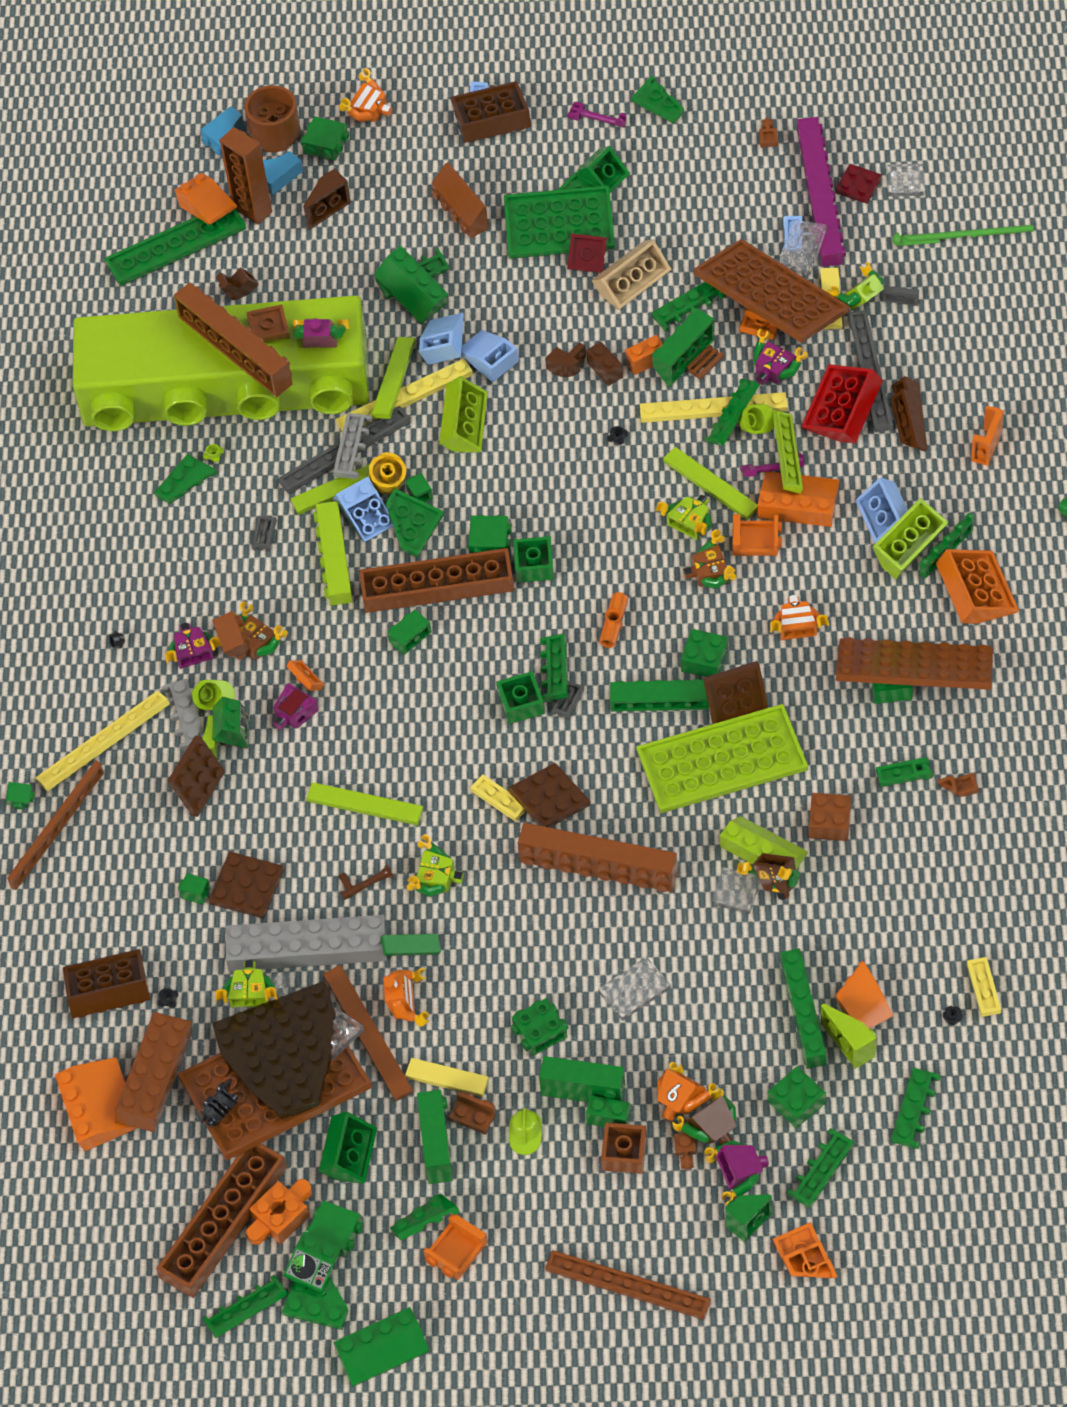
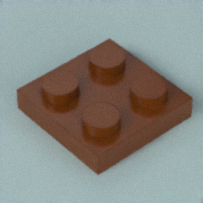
[247,304,290,342]

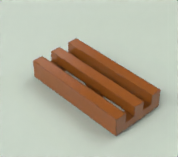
[686,345,724,380]

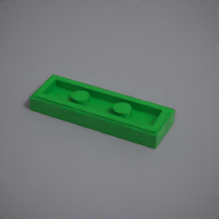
[380,934,441,956]

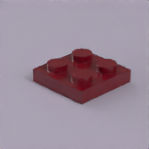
[835,164,882,204]
[567,233,607,273]

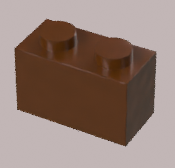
[586,342,623,386]

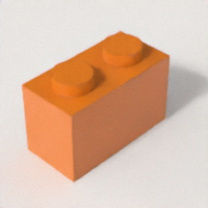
[625,335,663,375]

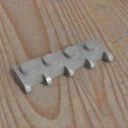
[333,413,373,479]
[162,679,204,750]

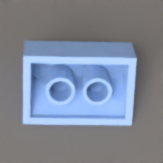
[855,477,908,544]

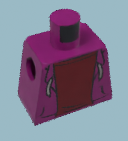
[273,683,319,730]

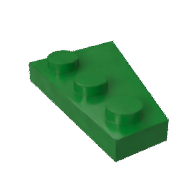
[154,454,217,504]
[390,1193,460,1240]

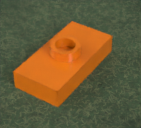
[286,660,325,691]

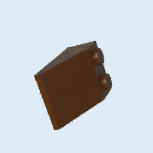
[303,168,351,230]

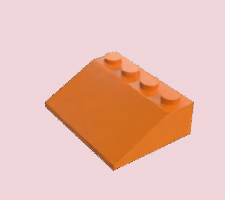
[758,471,840,527]
[936,549,1019,624]
[55,1057,137,1152]

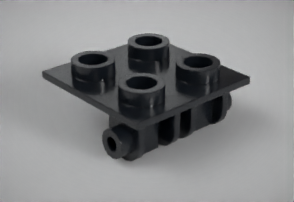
[201,1078,239,1128]

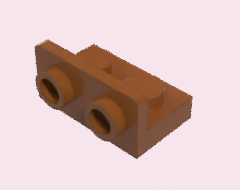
[449,1092,496,1135]

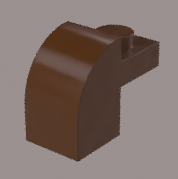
[216,267,259,300]
[545,342,586,377]

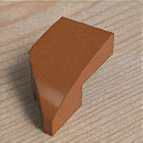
[937,773,979,797]

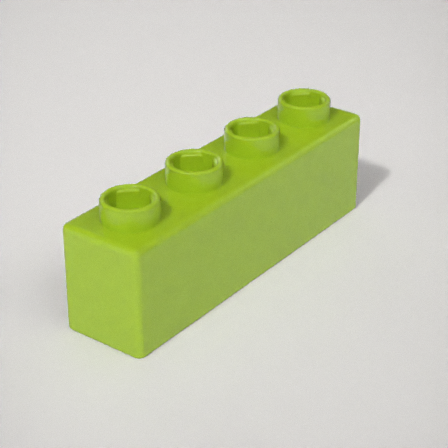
[73,295,369,431]

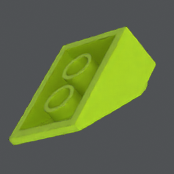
[821,1003,877,1069]

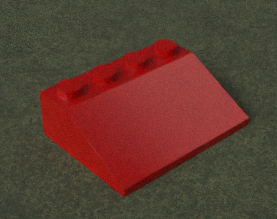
[801,364,883,444]

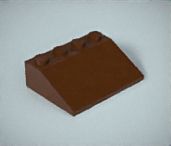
[450,81,531,143]
[63,949,151,1019]

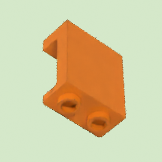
[971,406,1004,466]
[733,514,782,556]
[423,1214,488,1280]

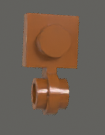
[759,117,778,148]
[674,1133,696,1170]

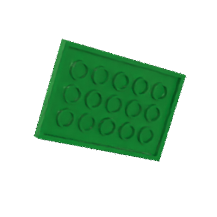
[504,185,615,259]

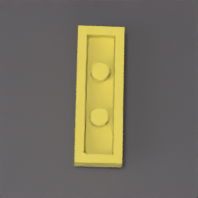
[470,774,526,822]
[967,957,1001,1017]

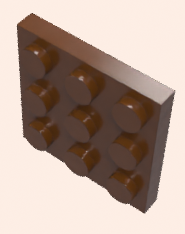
[702,661,768,724]
[167,735,225,817]
[508,763,591,828]
[208,851,285,919]

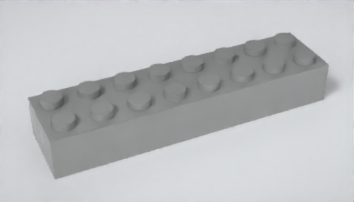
[226,915,387,972]

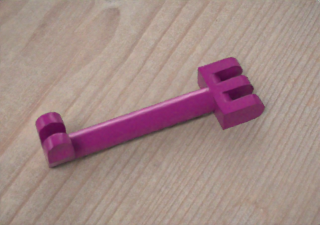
[567,102,627,128]
[740,451,804,477]

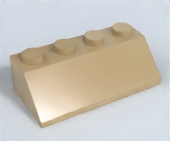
[592,240,672,310]

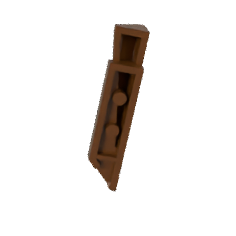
[890,376,928,452]

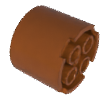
[244,85,301,153]

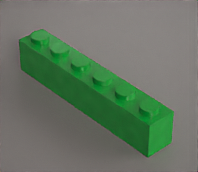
[610,679,709,712]
[780,948,827,1069]

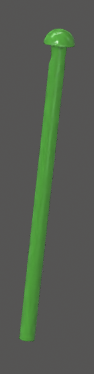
[892,225,1034,246]

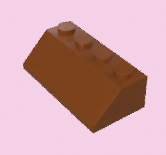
[431,162,489,238]

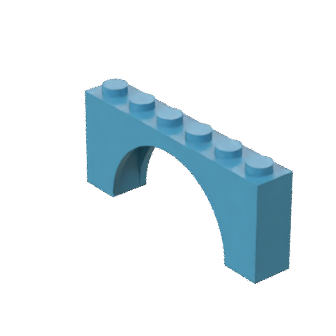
[200,106,303,195]

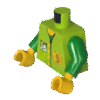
[827,262,884,310]
[655,495,712,540]
[407,834,464,897]
[215,960,278,1008]

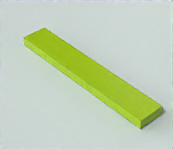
[372,337,416,419]
[773,410,803,494]
[663,447,758,520]
[290,464,389,515]
[306,782,424,826]

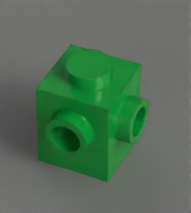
[5,782,35,810]

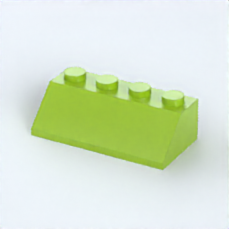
[439,376,488,453]
[872,498,949,579]
[720,816,808,870]

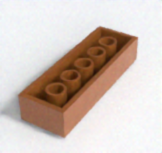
[219,127,272,225]
[115,1012,192,1133]

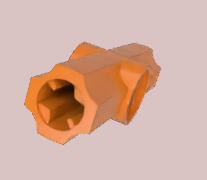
[599,592,628,648]

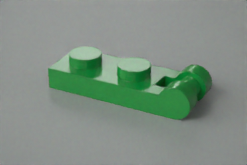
[876,757,934,788]

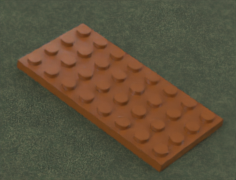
[693,239,850,343]
[836,637,993,690]

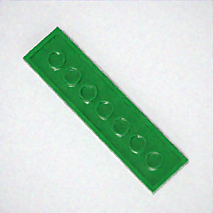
[104,209,246,286]

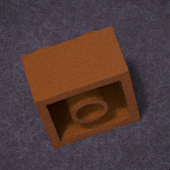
[809,793,851,841]
[601,1123,647,1174]

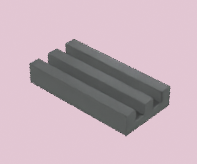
[882,285,919,306]
[251,516,277,551]
[551,681,585,720]

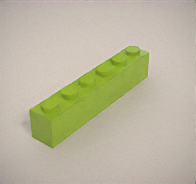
[313,501,353,606]

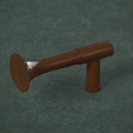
[338,862,395,900]

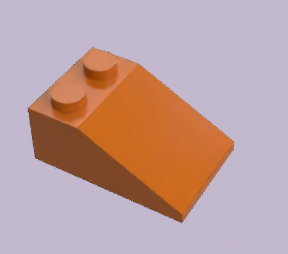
[174,173,237,225]

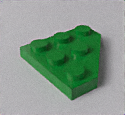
[386,489,444,558]
[282,1277,349,1330]

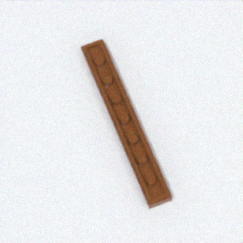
[7,760,104,890]
[323,965,413,1102]
[545,1250,711,1320]

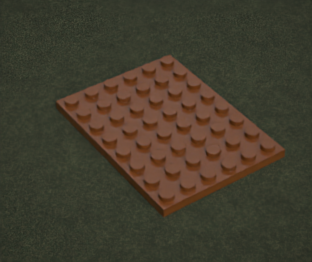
[177,1022,373,1161]

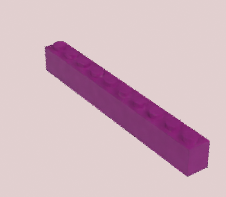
[797,117,846,267]

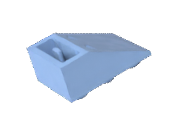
[419,313,464,365]
[461,330,519,382]
[333,477,393,542]

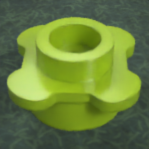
[203,444,224,462]

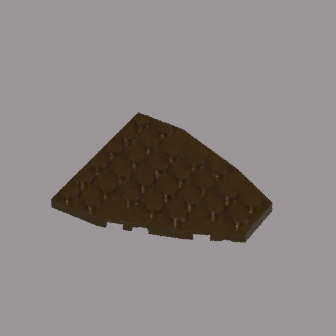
[212,980,336,1119]

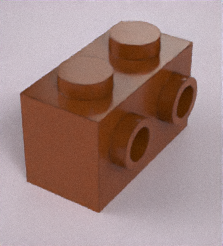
[212,611,250,658]

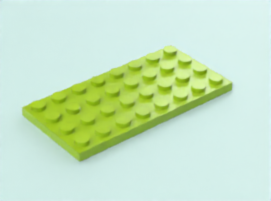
[636,704,808,814]

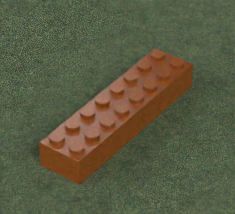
[174,282,293,398]
[359,548,514,613]
[517,822,678,892]
[156,1144,287,1298]

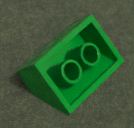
[318,1111,377,1184]

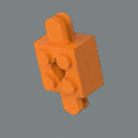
[246,1179,312,1245]

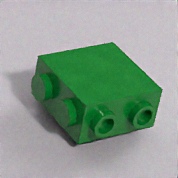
[301,116,349,161]
[468,515,512,554]
[511,998,569,1056]
[305,1200,364,1258]

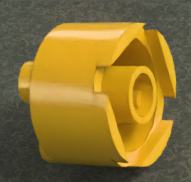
[368,452,406,495]

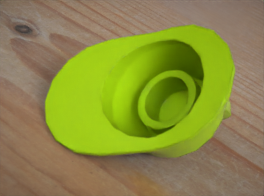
[737,404,774,434]
[191,679,235,710]
[509,1107,542,1155]

